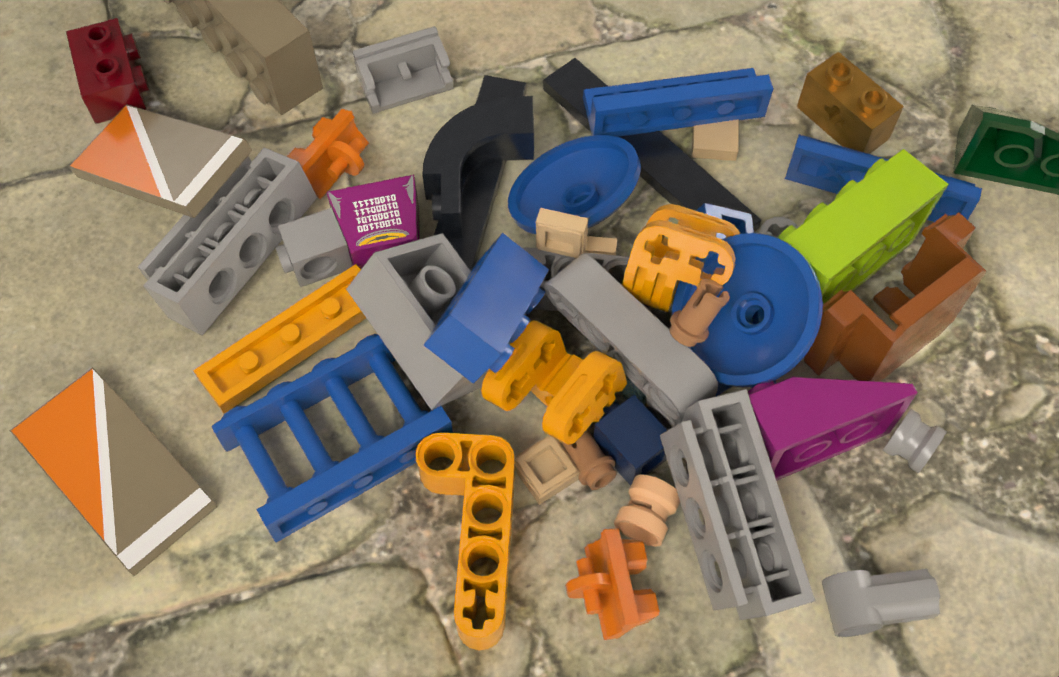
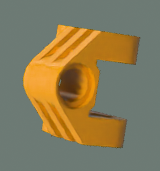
[622,204,740,312]
[481,320,627,445]

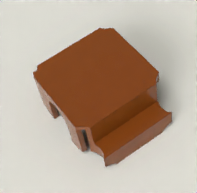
[804,213,987,382]

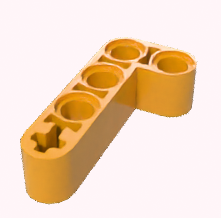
[416,433,515,650]

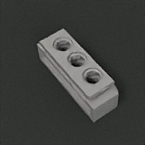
[138,147,317,336]
[660,389,815,620]

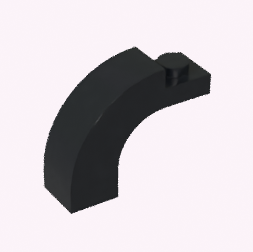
[422,96,534,239]

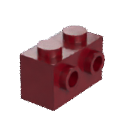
[66,18,149,124]

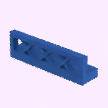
[583,68,774,137]
[785,134,982,222]

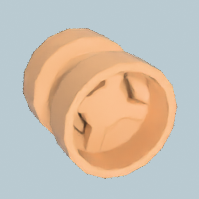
[614,474,680,547]

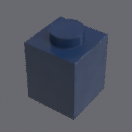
[593,395,667,486]

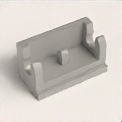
[353,26,454,114]

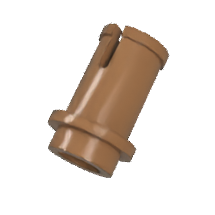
[669,279,730,347]
[558,428,617,490]

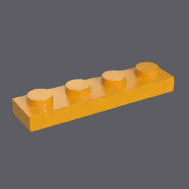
[193,264,366,414]

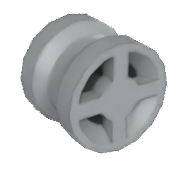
[883,409,947,473]

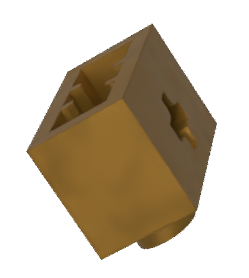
[797,51,904,154]

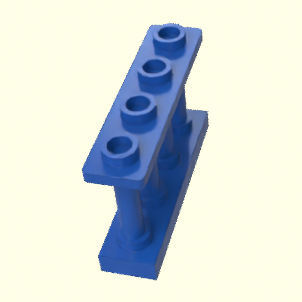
[212,334,453,543]

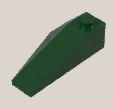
[953,104,1059,195]

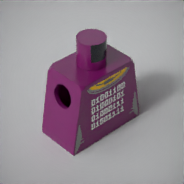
[327,175,420,269]

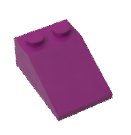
[748,377,918,481]

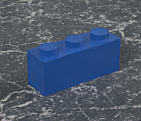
[423,233,549,384]

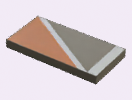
[69,105,252,218]
[9,367,217,576]

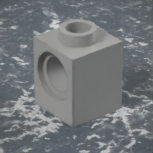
[275,208,352,288]

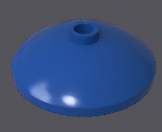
[508,135,641,234]
[672,233,823,387]

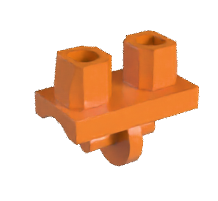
[287,109,369,199]
[565,528,660,640]

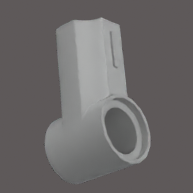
[822,569,940,637]

